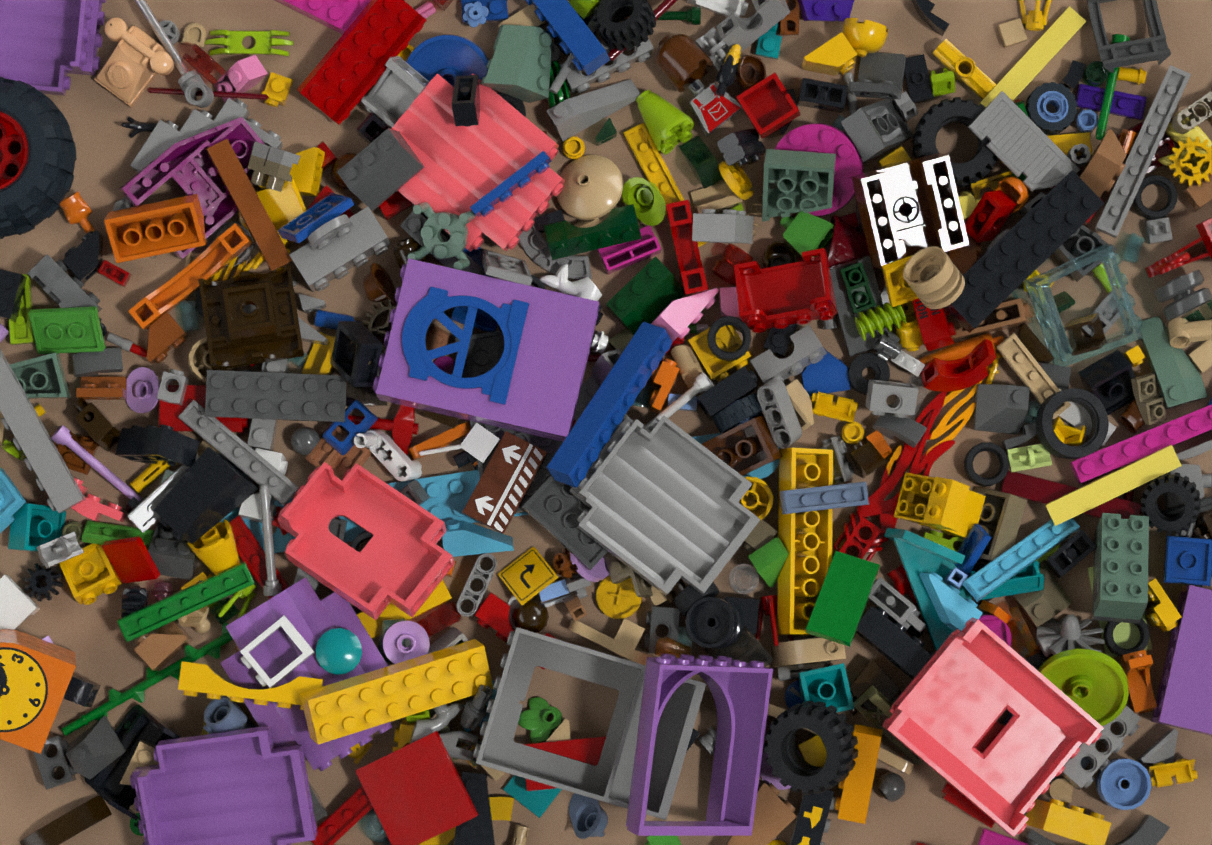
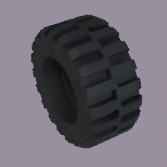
[912,97,998,188]
[764,701,858,795]

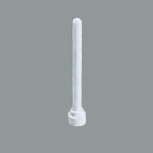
[642,372,714,433]

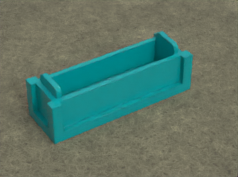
[970,561,1044,600]

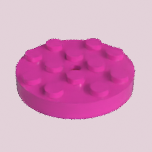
[775,123,863,216]

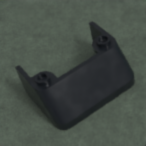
[84,705,184,821]

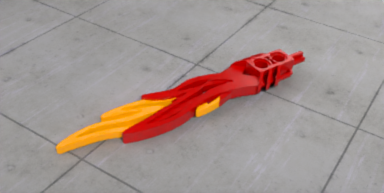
[834,366,988,561]

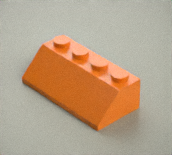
[104,194,206,263]

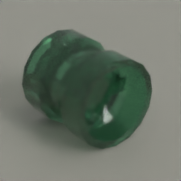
[1083,61,1109,87]

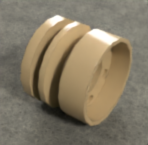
[903,246,965,309]

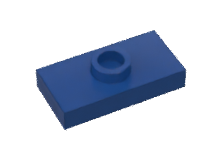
[954,524,992,575]

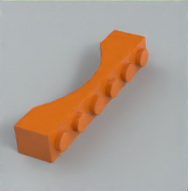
[129,223,254,330]

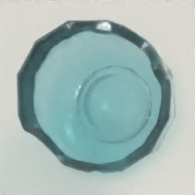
[362,808,389,843]

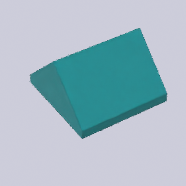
[799,663,854,712]

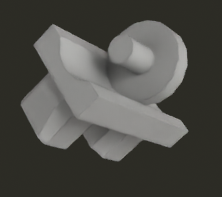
[695,27,730,72]
[37,532,84,569]

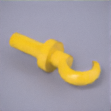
[986,352,1002,384]

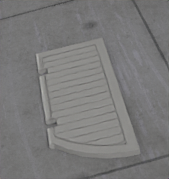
[968,91,1080,192]

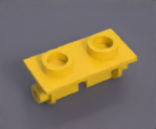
[811,391,858,423]
[1148,758,1198,788]

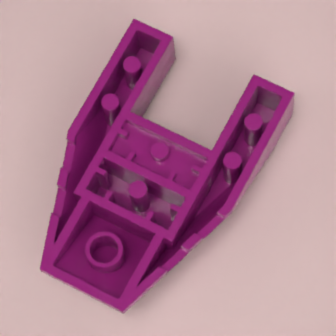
[119,117,265,259]

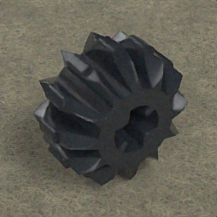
[23,563,63,602]
[121,586,148,618]

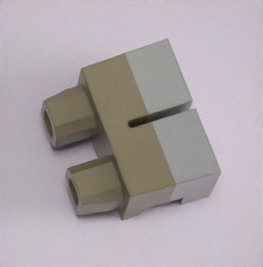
[248,142,300,192]

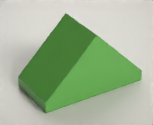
[748,538,789,587]

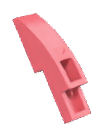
[72,478,126,522]

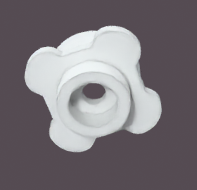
[590,331,608,353]

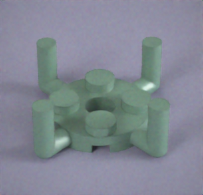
[407,202,476,270]

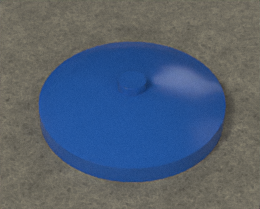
[407,35,493,90]

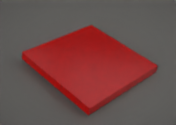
[355,731,478,845]

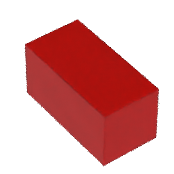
[98,260,131,288]

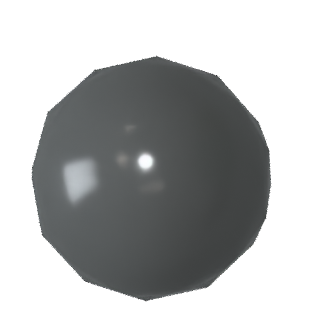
[291,427,320,456]
[877,773,905,802]

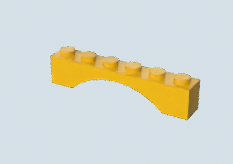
[178,661,324,710]

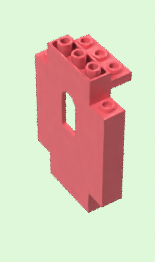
[278,462,455,620]

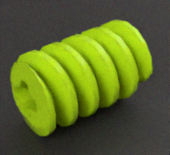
[855,302,907,341]

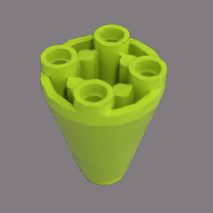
[636,90,694,155]

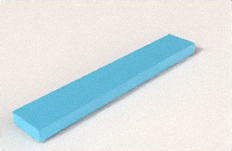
[962,518,1080,602]

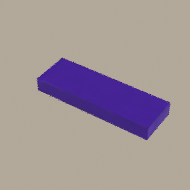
[1076,84,1147,120]

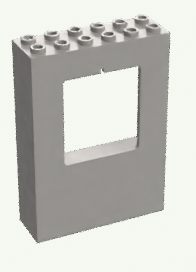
[473,627,706,820]

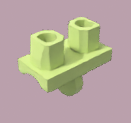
[1007,444,1052,473]

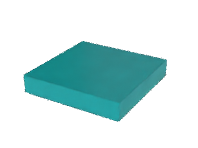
[503,775,562,818]

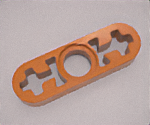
[409,421,471,460]

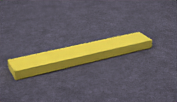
[978,6,1086,107]
[1045,445,1182,526]

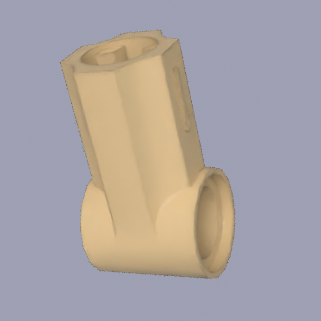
[1168,318,1212,349]

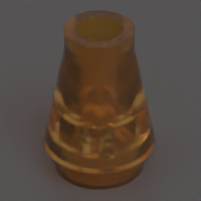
[655,636,691,658]

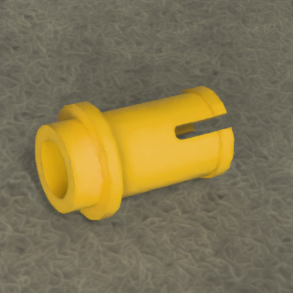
[1117,67,1147,85]

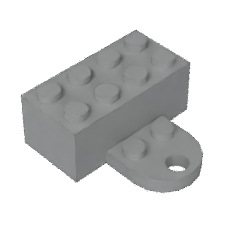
[290,207,390,292]

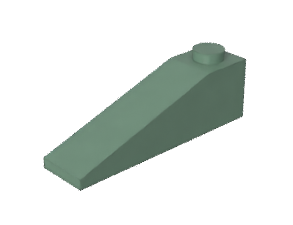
[1136,316,1208,410]

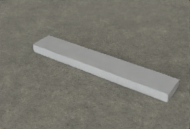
[178,400,299,506]

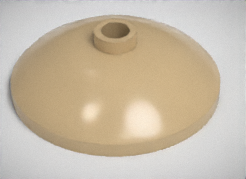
[557,155,623,220]

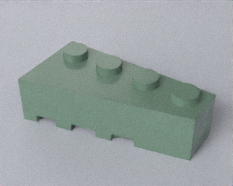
[10,352,71,399]

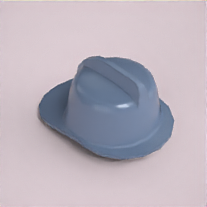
[569,793,608,839]

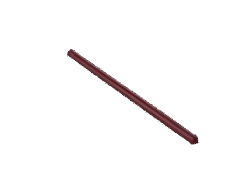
[148,87,269,100]

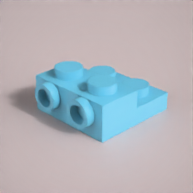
[0,468,26,533]

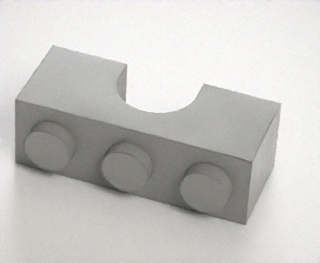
[716,0,790,52]
[750,325,827,384]

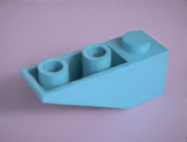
[919,572,982,631]

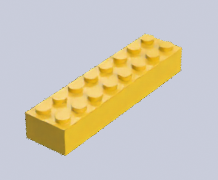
[777,448,833,636]
[300,639,493,745]

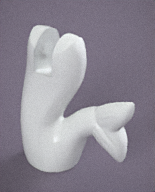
[540,264,602,301]

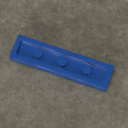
[470,151,552,217]

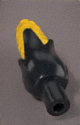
[715,44,741,97]

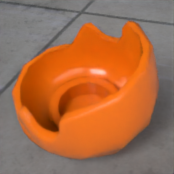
[994,176,1028,213]

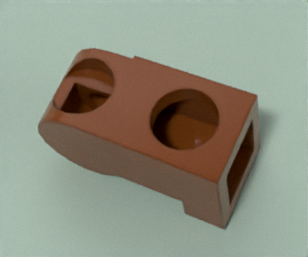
[779,0,800,36]

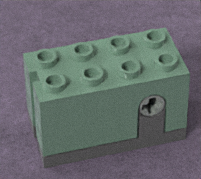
[1092,513,1149,624]

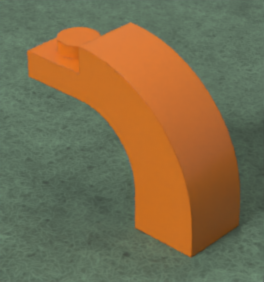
[1122,650,1157,715]

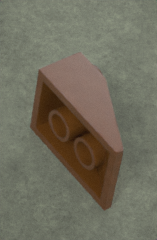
[702,415,782,476]

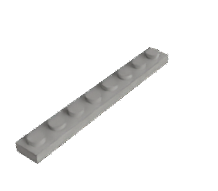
[1095,65,1191,238]

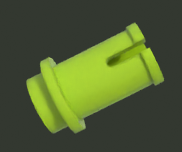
[1092,263,1119,293]

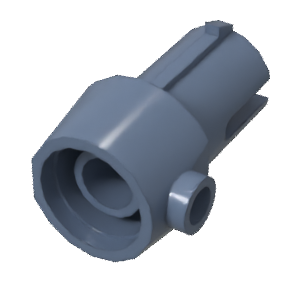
[203,696,257,734]

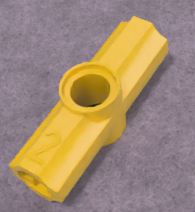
[932,39,997,100]

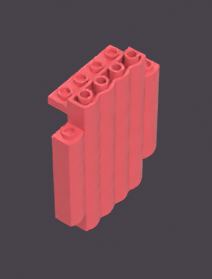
[391,74,565,252]

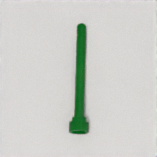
[1095,34,1130,140]

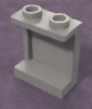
[361,56,430,129]

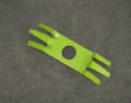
[205,30,293,57]

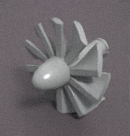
[1036,614,1104,657]

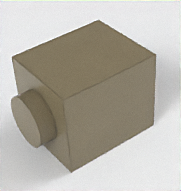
[743,520,778,554]

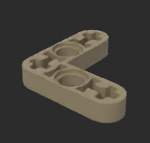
[1172,91,1212,134]

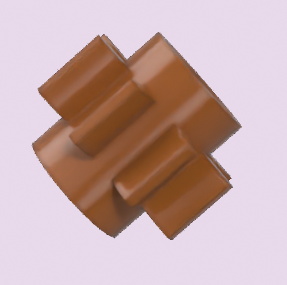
[553,548,578,578]

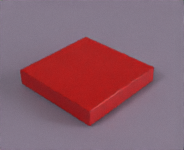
[102,536,161,584]

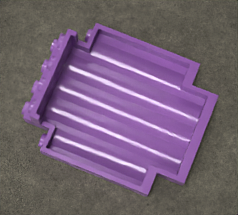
[0,0,107,96]
[221,577,395,771]
[130,726,317,845]

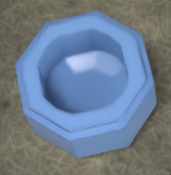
[1076,110,1098,133]

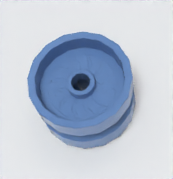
[1095,758,1151,810]

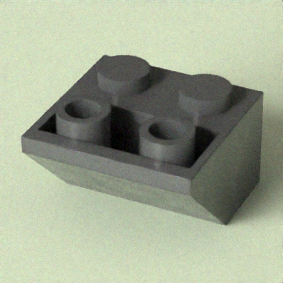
[148,522,198,580]

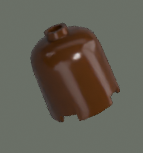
[655,34,713,92]

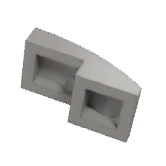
[1082,291,1129,336]

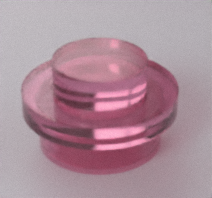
[151,582,175,600]

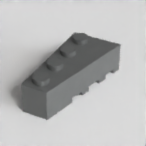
[1019,192,1117,282]

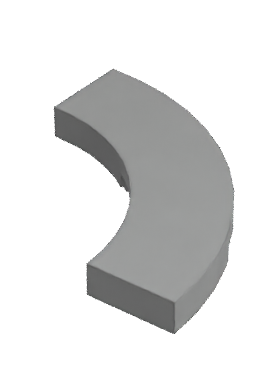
[518,219,592,280]

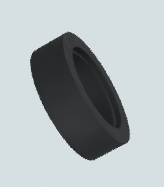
[1036,388,1109,459]

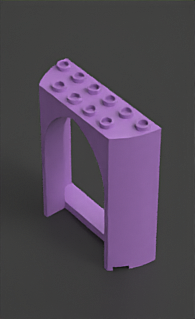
[626,654,773,836]

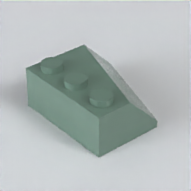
[481,25,552,103]
[762,149,836,222]

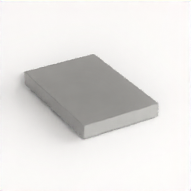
[480,249,532,286]

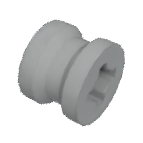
[155,20,180,45]
[697,727,717,756]

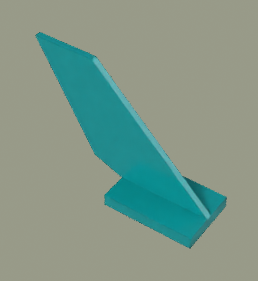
[884,528,972,651]

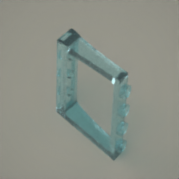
[1024,245,1143,367]

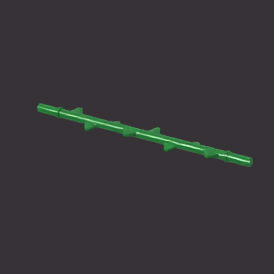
[61,622,233,736]

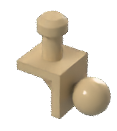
[178,607,211,634]

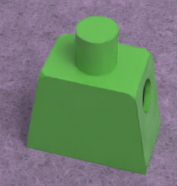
[780,211,834,257]

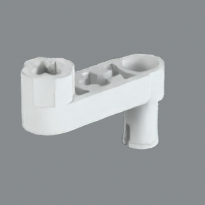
[354,429,422,482]

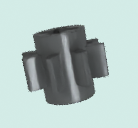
[873,332,902,362]

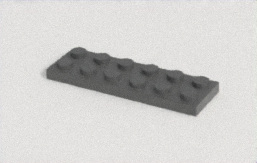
[205,370,347,423]

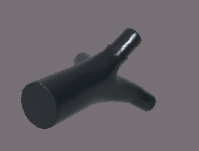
[121,116,157,138]

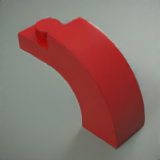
[921,339,996,392]

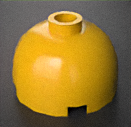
[842,18,889,57]
[739,476,773,521]

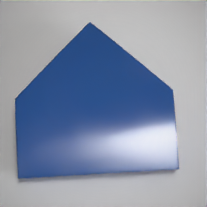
[801,348,850,396]

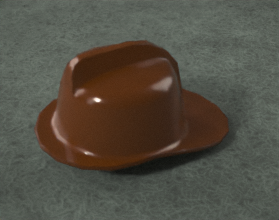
[363,263,397,305]

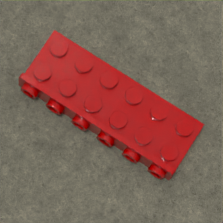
[297,0,427,125]

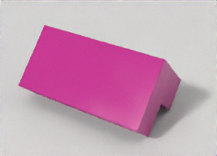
[597,226,661,275]

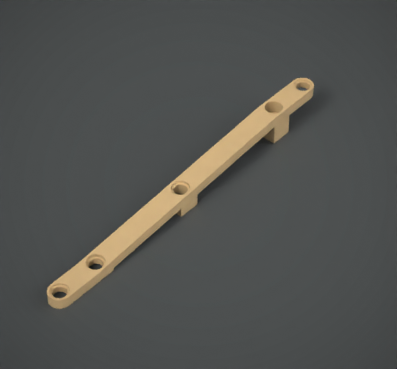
[568,618,915,775]

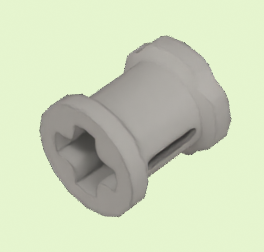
[1067,144,1091,167]

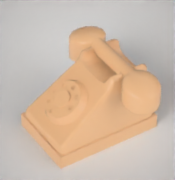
[94,17,174,108]

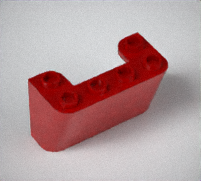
[734,248,837,333]

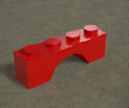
[666,199,708,296]
[475,592,557,670]

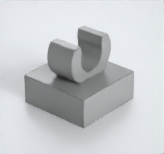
[1145,217,1173,244]
[564,573,591,599]

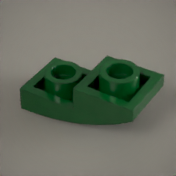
[839,262,876,314]

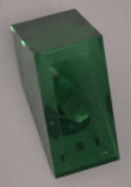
[679,136,723,189]

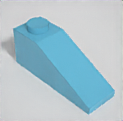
[442,520,514,557]

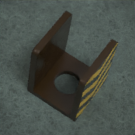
[1064,313,1107,356]

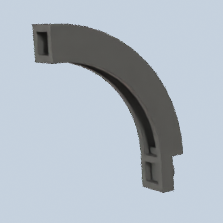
[1024,814,1170,845]

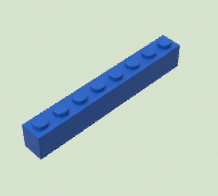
[547,322,673,488]

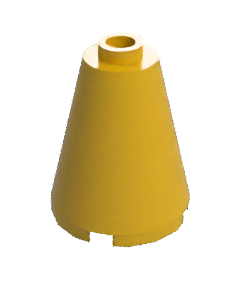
[187,520,240,575]

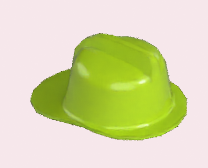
[622,177,666,226]

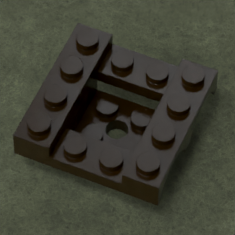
[198,265,304,370]

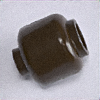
[393,237,426,269]

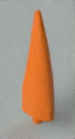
[904,333,1004,370]

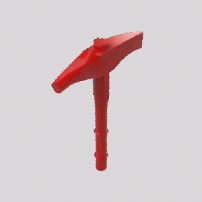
[348,405,419,459]

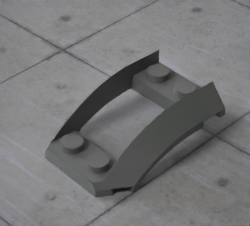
[1087,0,1171,73]

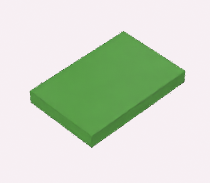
[29,306,105,354]

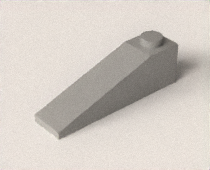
[547,79,640,141]

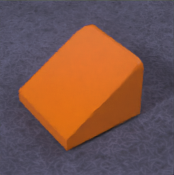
[1119,129,1138,154]

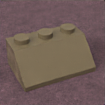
[956,487,1027,563]

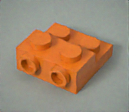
[649,358,680,414]

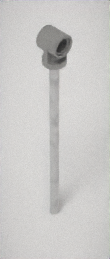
[134,0,214,108]

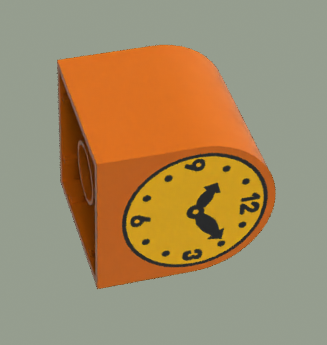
[0,629,76,754]

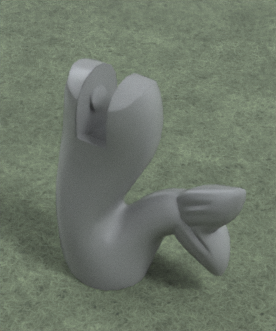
[410,703,478,761]

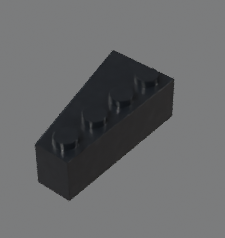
[454,771,496,845]

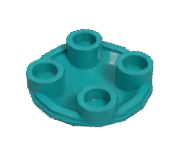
[315,628,362,675]

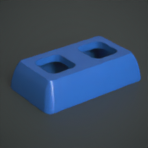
[322,399,377,455]

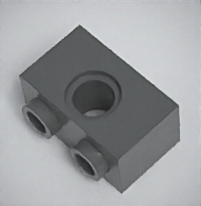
[644,606,680,656]

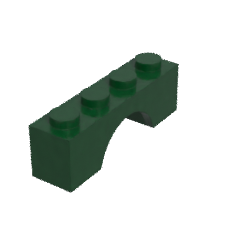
[544,204,642,260]

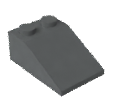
[841,99,913,161]

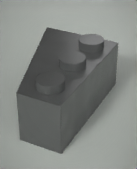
[27,254,102,312]

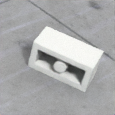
[891,350,925,377]

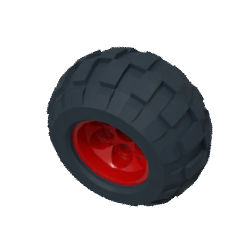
[0,77,77,239]

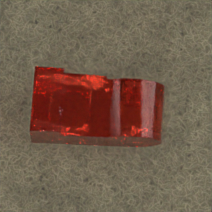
[417,602,463,638]

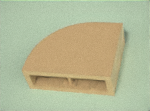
[770,638,846,667]

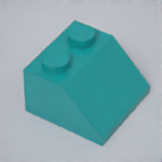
[8,503,66,552]

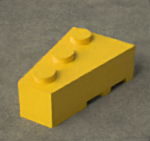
[1026,798,1111,845]

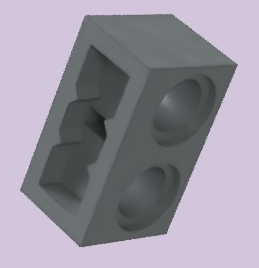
[33,736,78,790]

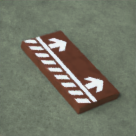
[462,431,547,535]

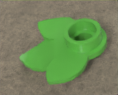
[518,697,563,744]

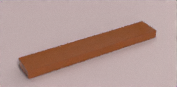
[206,139,292,272]

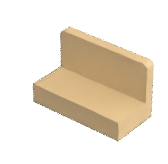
[690,181,743,213]

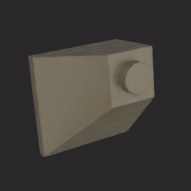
[1012,565,1072,628]

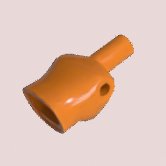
[59,191,94,234]

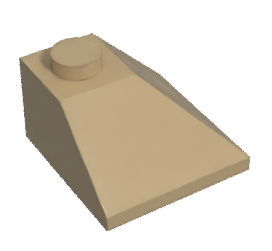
[758,379,814,435]

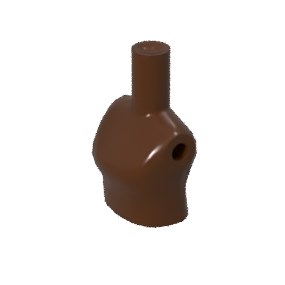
[1118,400,1145,433]

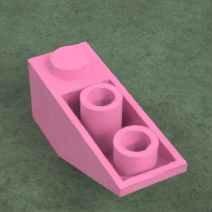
[651,288,719,342]

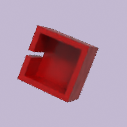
[736,72,801,139]

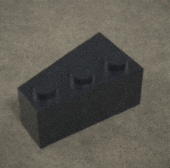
[115,425,200,467]

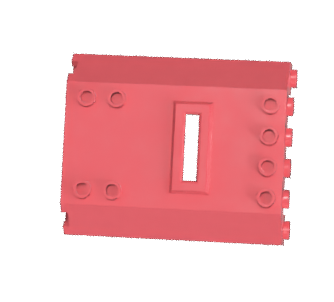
[882,617,1104,837]

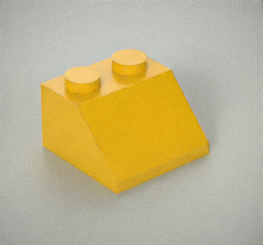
[801,32,857,76]

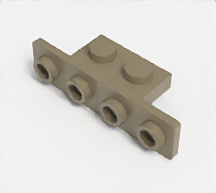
[604,552,653,597]

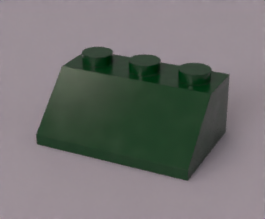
[606,256,685,335]

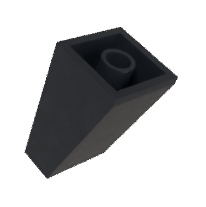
[154,447,258,544]

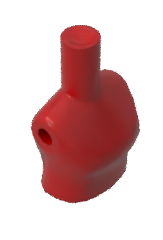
[887,564,918,606]

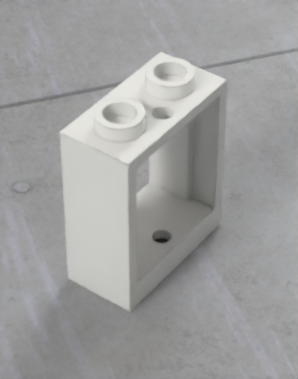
[240,616,315,688]

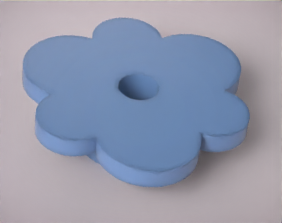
[463,1,489,28]

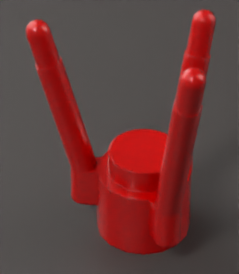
[756,595,794,646]

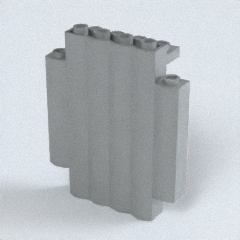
[569,416,761,596]

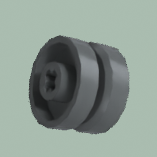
[1154,270,1212,321]

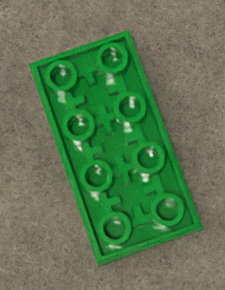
[806,551,880,647]

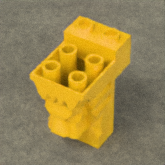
[894,473,986,539]

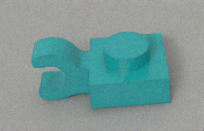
[756,23,782,60]

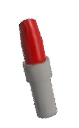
[107,332,147,357]

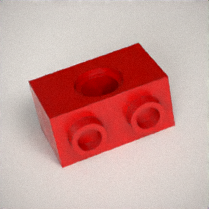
[965,190,1016,242]

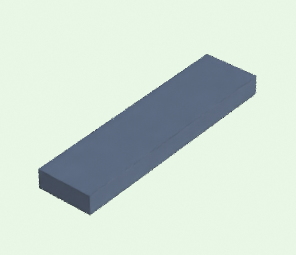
[779,482,869,514]

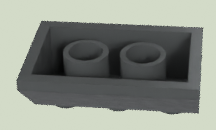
[337,128,424,211]

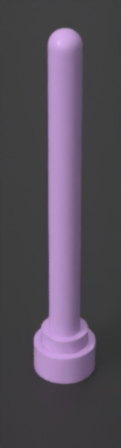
[51,425,142,502]

